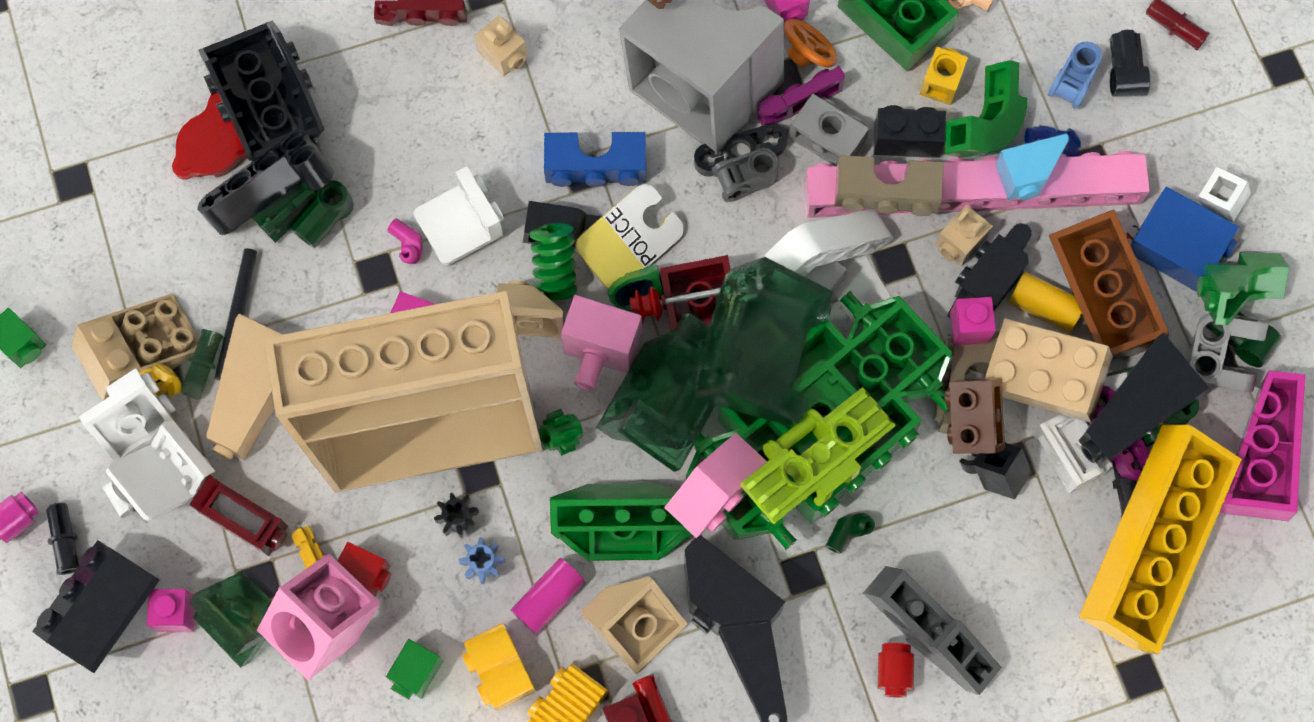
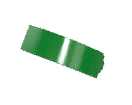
[945,60,1028,158]

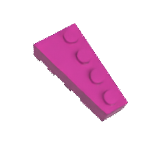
[1219,371,1306,522]

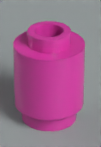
[0,491,40,543]

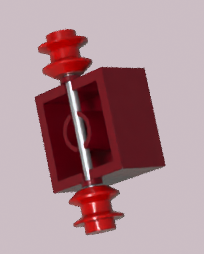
[630,255,771,345]

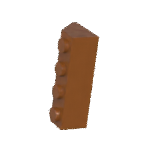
[1049,209,1169,359]

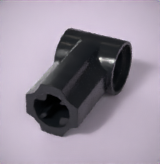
[1109,30,1150,97]

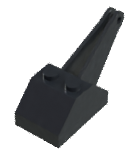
[684,535,787,722]

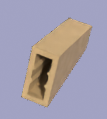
[206,314,282,461]

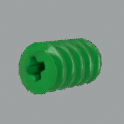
[530,223,577,301]

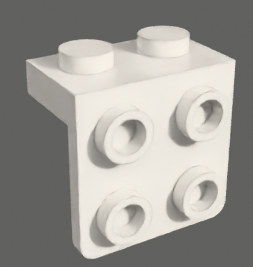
[413,166,504,266]
[106,419,215,521]

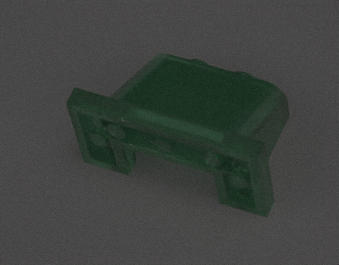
[596,313,744,472]

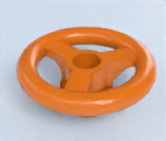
[784,19,838,68]

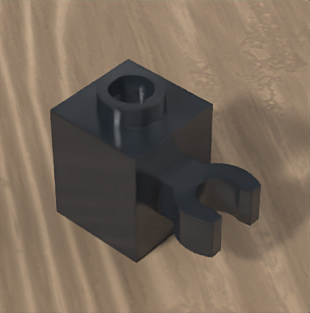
[959,442,1032,500]

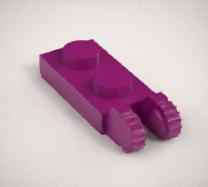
[757,66,845,126]

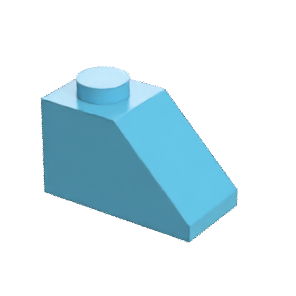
[996,133,1069,201]

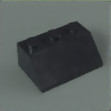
[32,540,160,673]

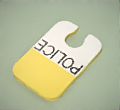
[575,184,684,290]

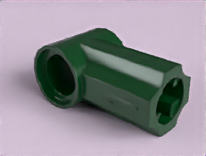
[290,180,354,249]
[1205,312,1282,368]

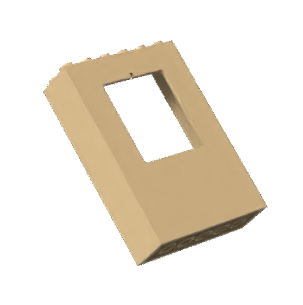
[264,291,543,493]

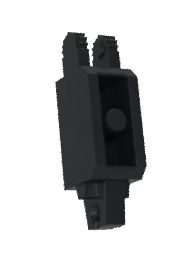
[947,222,1032,320]

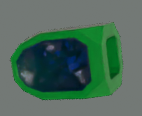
[608,265,664,312]

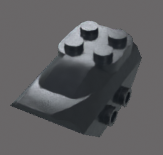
[198,20,325,161]

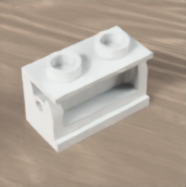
[1033,414,1113,494]

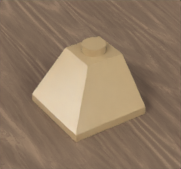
[496,280,565,338]
[579,576,688,674]

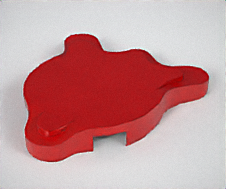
[172,93,247,180]

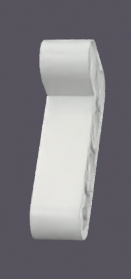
[763,209,893,288]

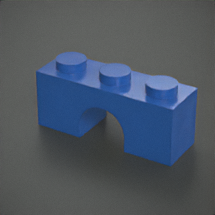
[544,132,646,187]

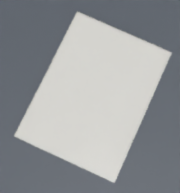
[834,255,891,323]

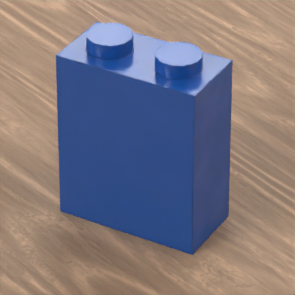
[1130,186,1239,292]

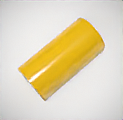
[1008,271,1081,334]

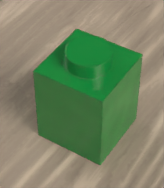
[0,307,47,368]
[385,638,444,700]

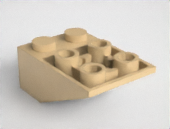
[71,293,205,401]

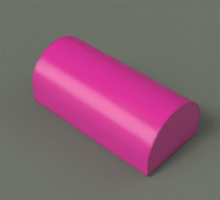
[510,558,586,636]

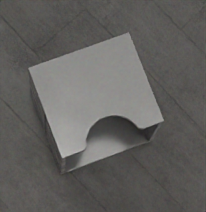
[619,0,784,155]

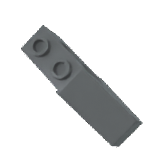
[863,566,1002,695]

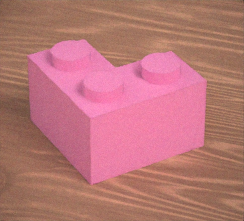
[665,433,767,538]

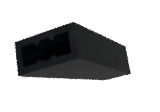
[1078,332,1209,469]

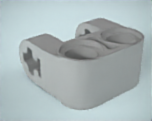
[1189,313,1269,392]

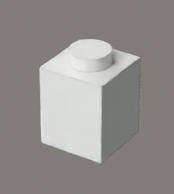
[1199,167,1251,222]

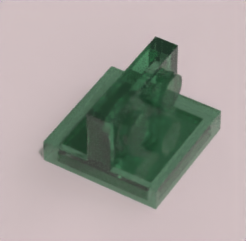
[189,571,272,668]

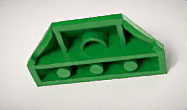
[550,483,692,561]

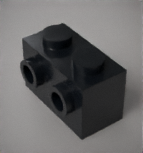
[873,105,946,158]

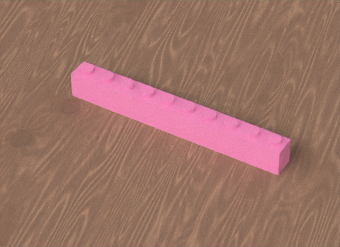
[804,151,1150,218]

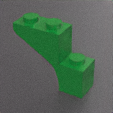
[1197,252,1290,325]

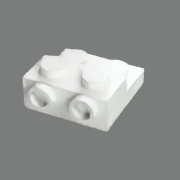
[79,368,177,461]

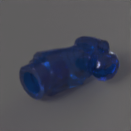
[1024,124,1081,157]

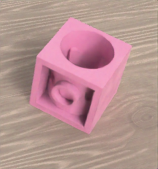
[257,553,381,681]

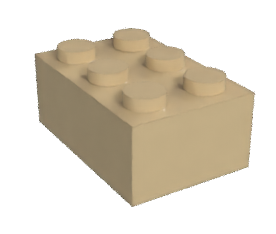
[985,318,1113,423]

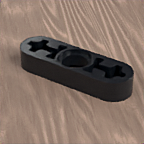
[694,123,787,177]

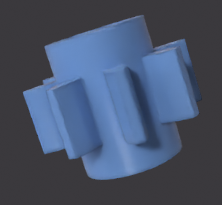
[459,537,505,584]

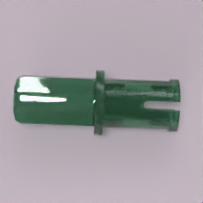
[181,329,223,399]

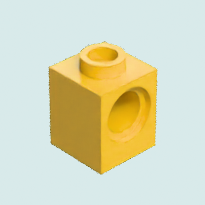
[919,46,968,105]

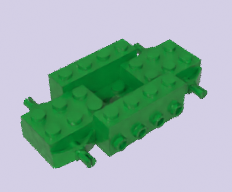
[681,291,952,550]

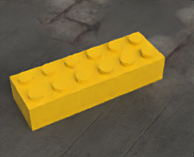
[1079,425,1242,654]

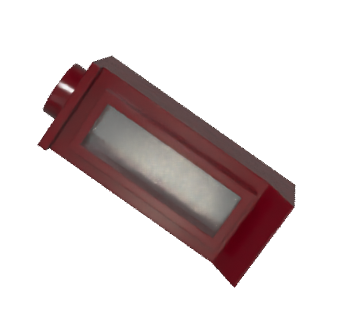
[189,475,288,556]

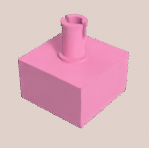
[561,295,642,391]

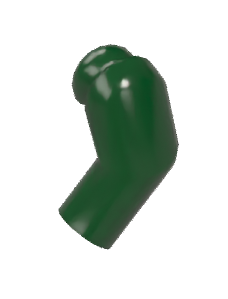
[825,513,875,554]

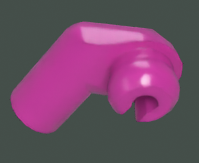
[387,218,423,264]

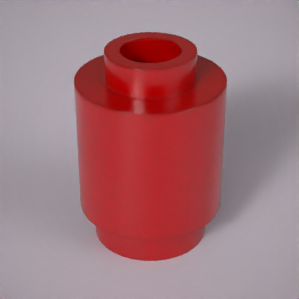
[877,643,914,698]

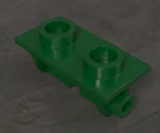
[252,181,318,243]

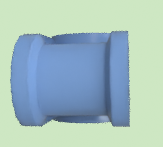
[1047,41,1102,110]

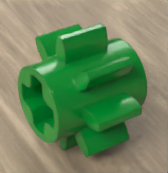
[539,409,583,456]

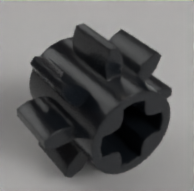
[434,492,479,538]

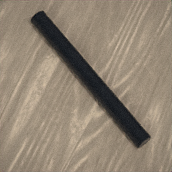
[215,248,257,381]

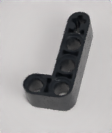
[197,130,334,235]

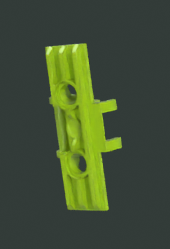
[740,387,896,524]

